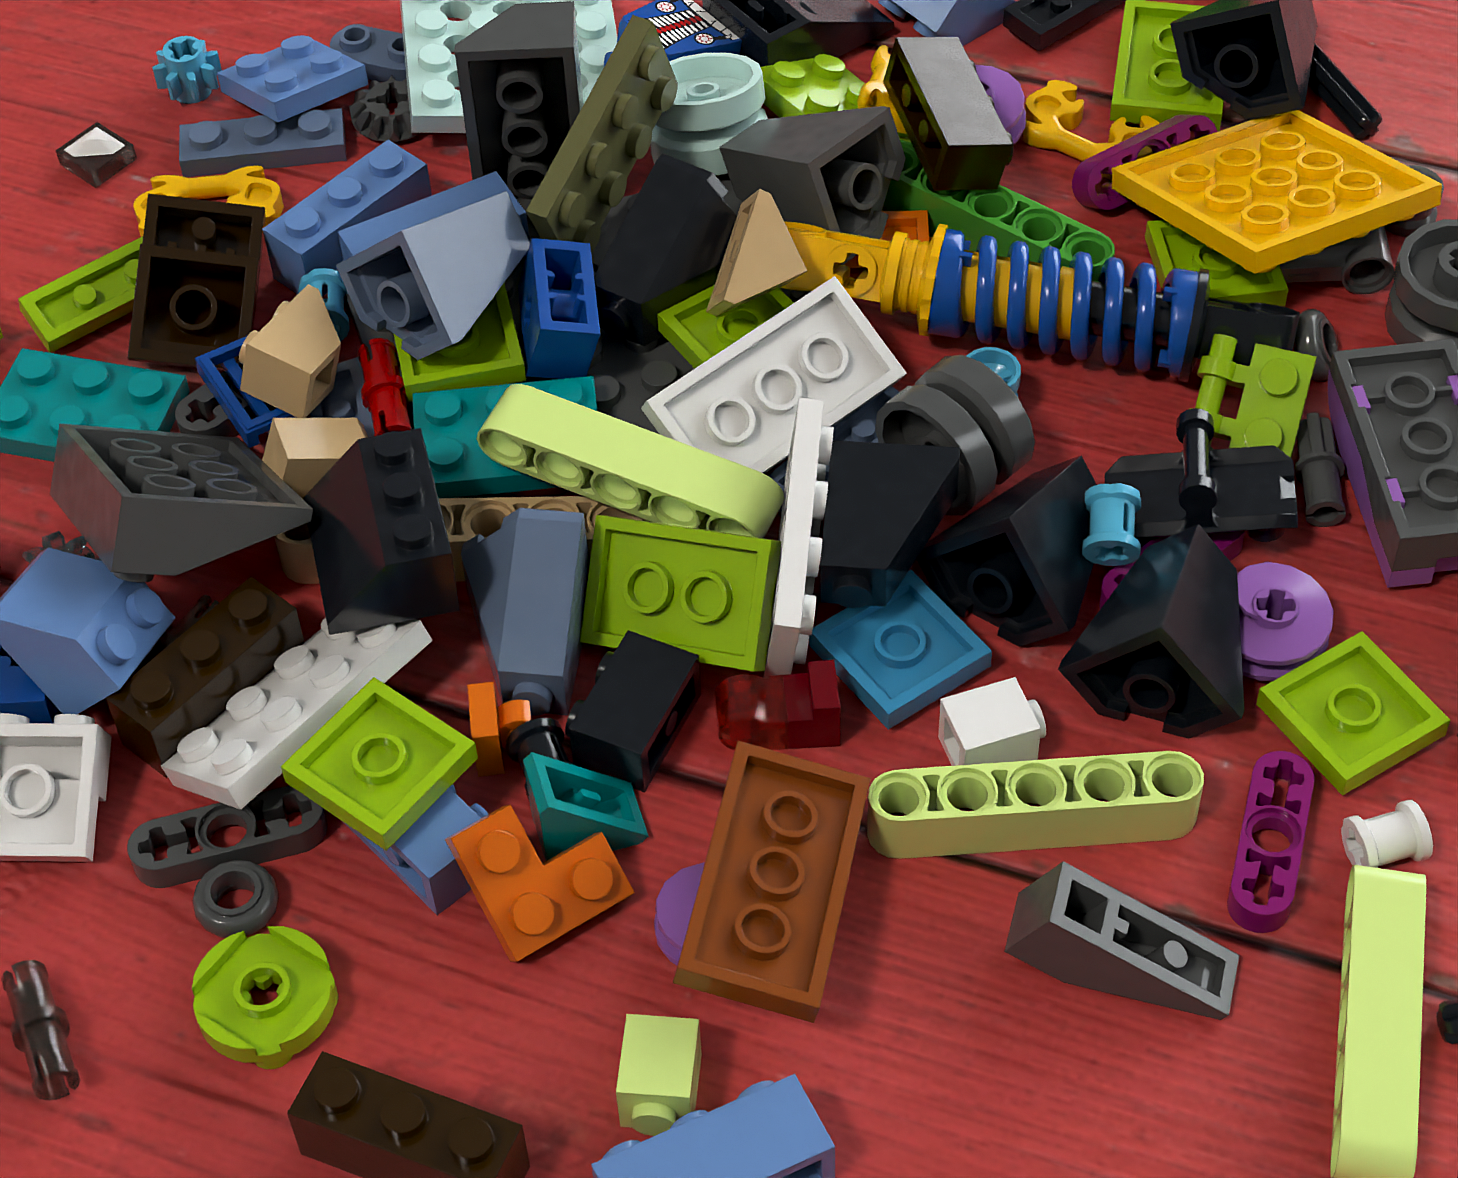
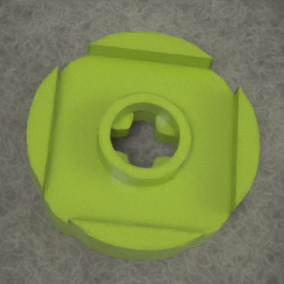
[192,926,338,1069]

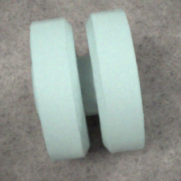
[650,53,768,175]

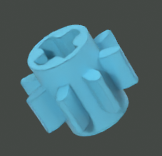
[152,36,222,104]

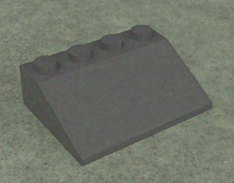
[50,423,313,582]

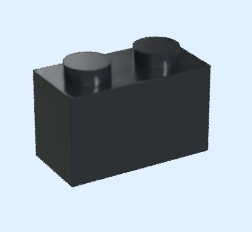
[565,630,701,793]

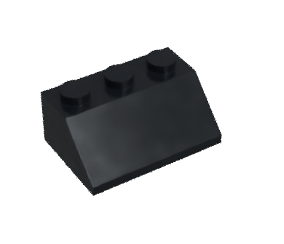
[303,428,460,635]

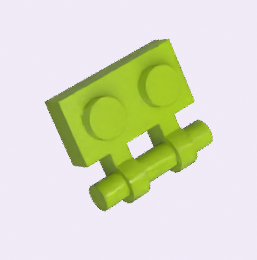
[1189,334,1317,458]

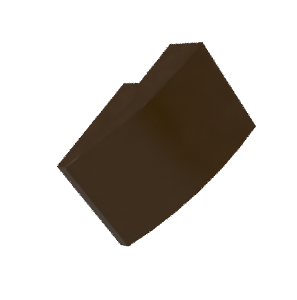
[127,193,266,371]

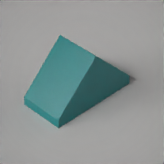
[523,752,649,861]

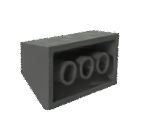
[455,1,584,221]

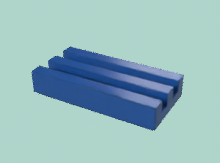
[195,336,297,448]

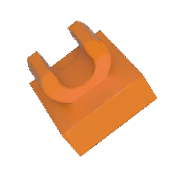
[467,682,531,777]

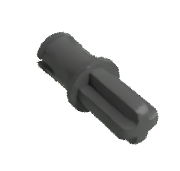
[1294,412,1346,527]

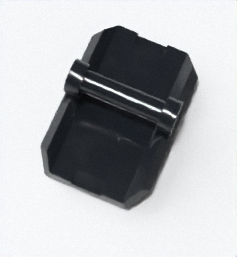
[1105,408,1298,547]

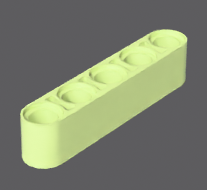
[477,384,785,538]
[867,751,1204,859]
[1330,865,1426,1178]

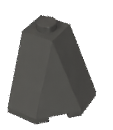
[719,106,906,265]

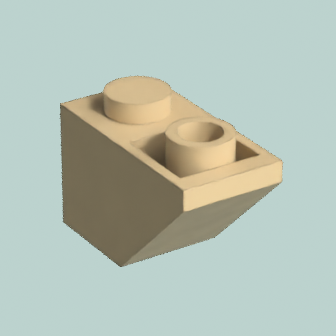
[239,284,341,418]

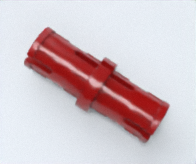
[358,338,413,436]

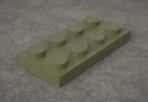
[526,15,678,254]

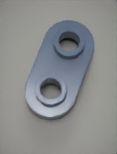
[330,24,406,82]

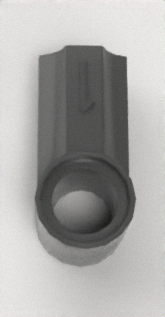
[1280,226,1394,294]

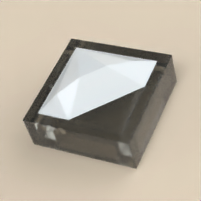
[56,122,137,188]

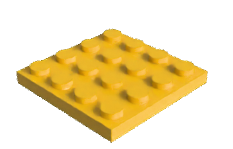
[1112,110,1442,274]

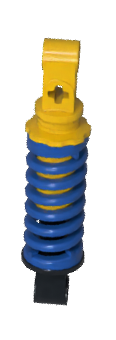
[780,221,1300,382]

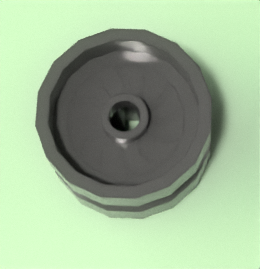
[1385,219,1458,350]
[875,355,1035,516]

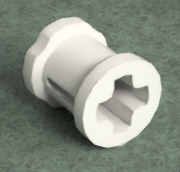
[1341,800,1433,868]

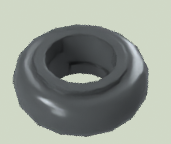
[1293,309,1339,382]
[192,860,279,938]

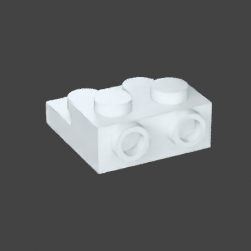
[0,713,111,862]

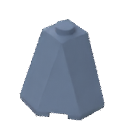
[336,191,530,360]
[461,508,590,716]

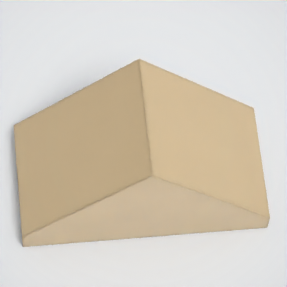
[706,189,807,316]
[262,418,368,499]

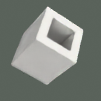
[938,677,1046,766]

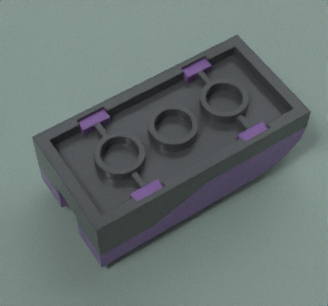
[1328,339,1458,588]

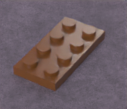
[673,741,871,1023]

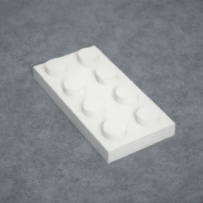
[641,276,907,474]
[762,397,834,686]
[161,617,432,810]

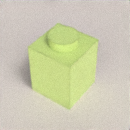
[616,1014,702,1136]

